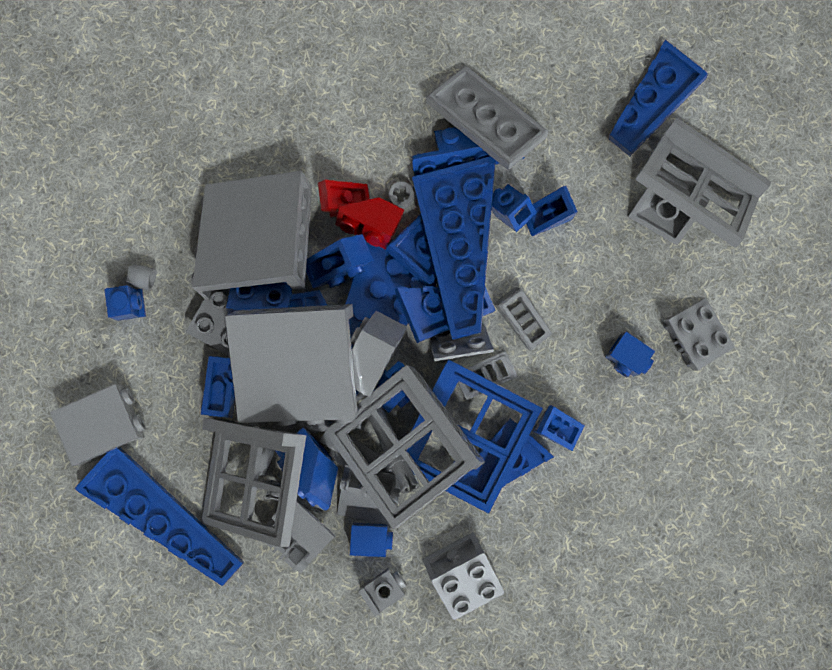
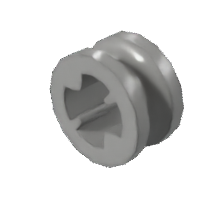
[389,181,414,209]

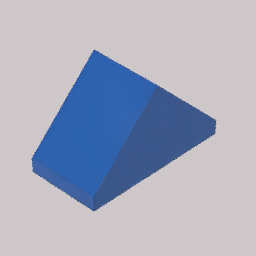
[526,186,578,236]

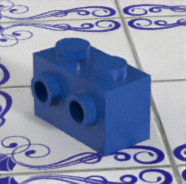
[306,234,374,288]
[226,282,292,315]

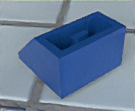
[275,427,338,511]

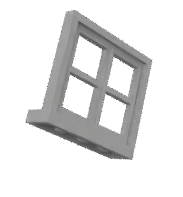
[635,117,771,248]
[325,365,485,529]
[201,418,306,547]

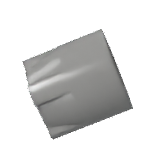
[126,264,157,291]

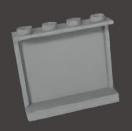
[191,171,312,300]
[225,304,363,426]

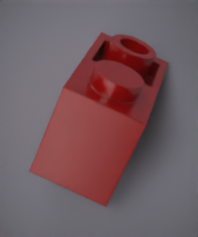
[335,197,405,250]

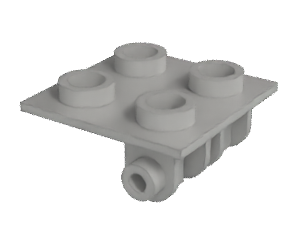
[186,289,230,356]
[664,298,735,371]
[430,326,494,361]
[337,463,400,525]
[266,500,335,574]

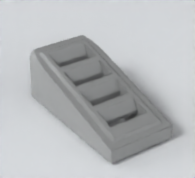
[494,287,553,351]
[458,351,518,400]

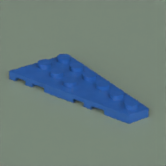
[412,156,496,340]
[335,240,437,421]

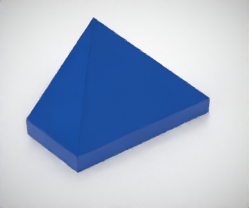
[532,405,585,451]

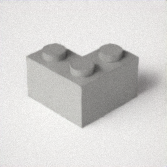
[351,311,407,397]

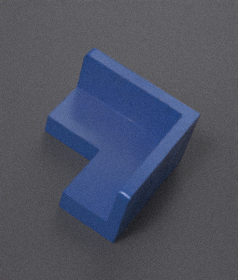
[201,356,235,418]

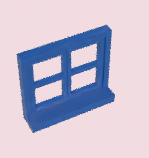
[407,359,543,514]

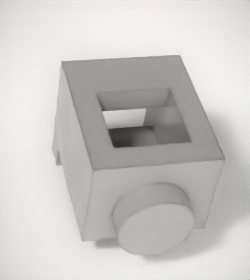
[359,567,407,617]

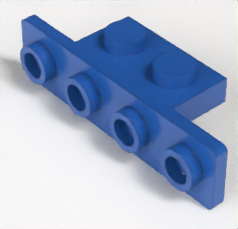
[411,127,525,176]

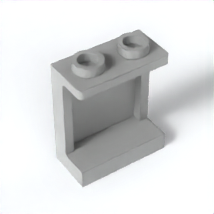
[50,384,146,466]

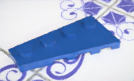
[609,40,708,157]

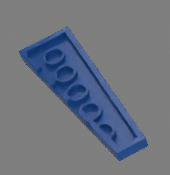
[74,447,244,586]

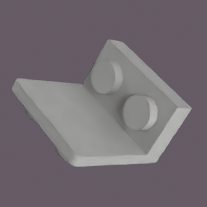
[422,532,504,620]

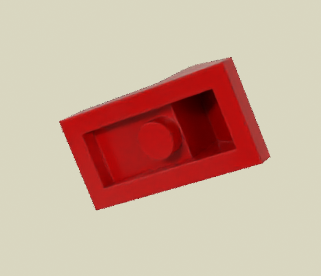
[318,179,370,218]

